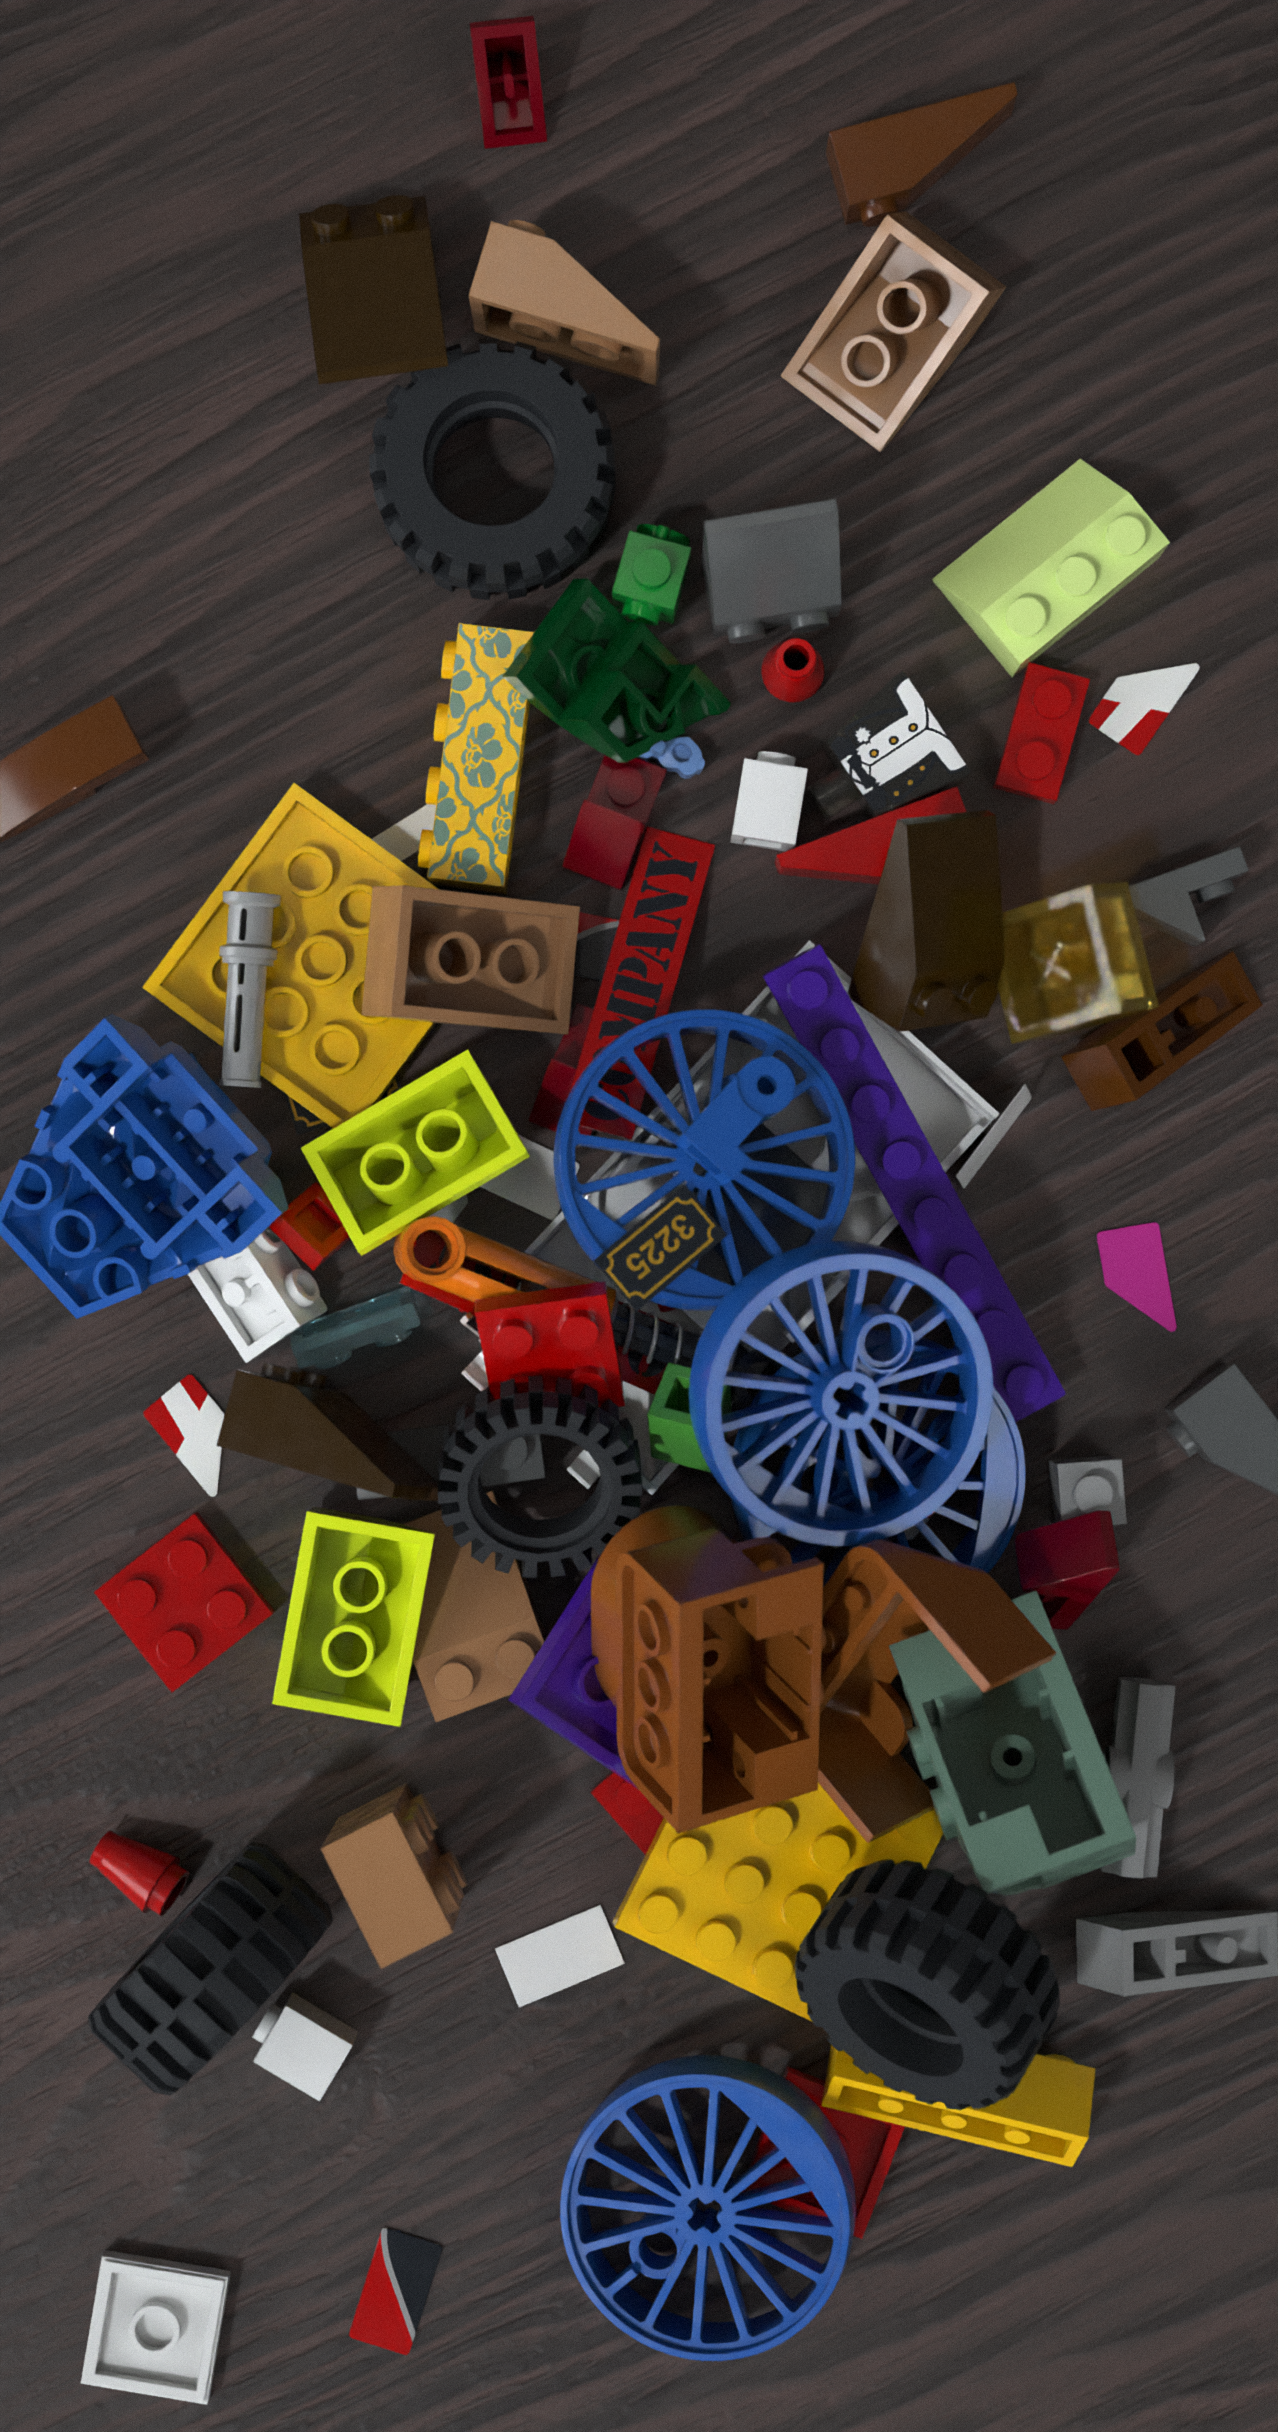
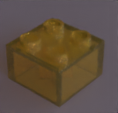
[997,882,1159,1044]

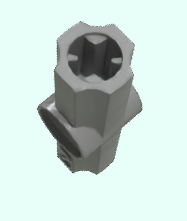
[1100,1677,1175,1879]

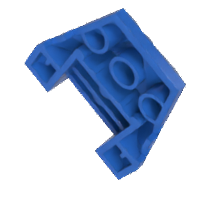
[0,1014,288,1319]

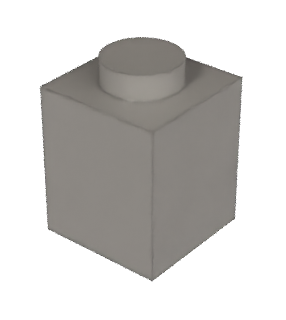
[1048,1455,1127,1525]

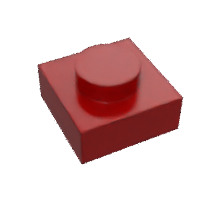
[269,1182,350,1271]

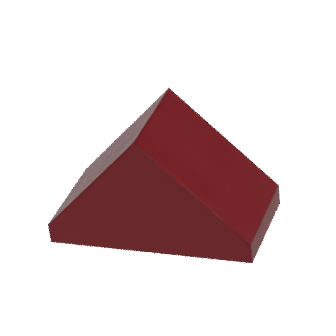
[470,15,547,149]

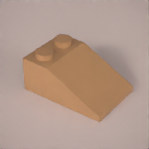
[781,211,1006,452]
[469,220,660,386]
[361,885,580,1034]
[402,1490,547,1722]

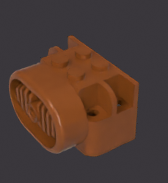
[591,1505,826,1834]

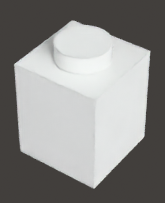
[730,751,808,851]
[252,1993,358,2101]

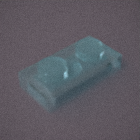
[291,1286,421,1369]

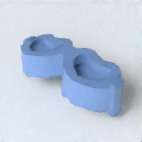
[636,737,705,779]

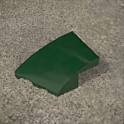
[502,578,732,763]

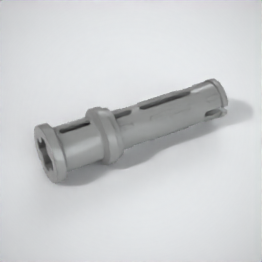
[219,891,281,1088]

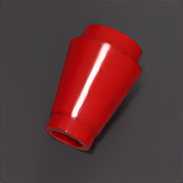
[761,638,825,702]
[89,1830,190,1916]

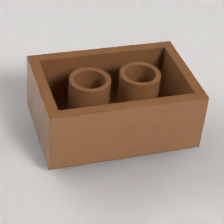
[321,1783,468,1969]

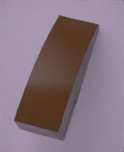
[0,695,150,843]

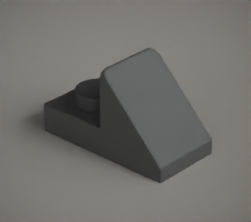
[1110,846,1248,947]

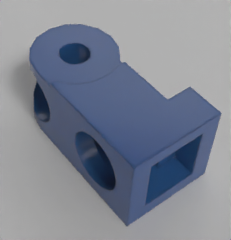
[675,1056,796,1186]

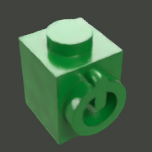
[612,524,691,626]

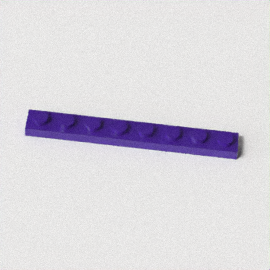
[762,943,1067,1422]

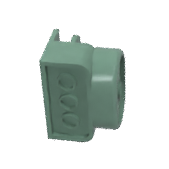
[889,1590,1136,1896]

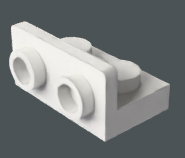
[188,1227,327,1363]

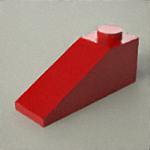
[774,787,967,884]

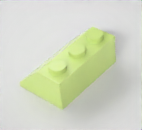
[932,459,1170,678]

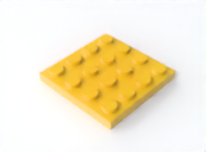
[142,783,439,1128]
[612,1783,943,2022]

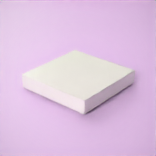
[81,2250,231,2405]

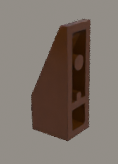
[826,82,1018,227]
[1061,951,1263,1111]

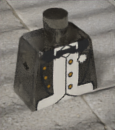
[807,671,971,820]

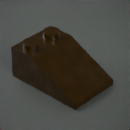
[299,195,448,385]
[847,810,1005,1032]
[216,1362,438,1501]

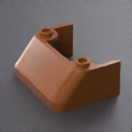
[818,1539,1057,1843]

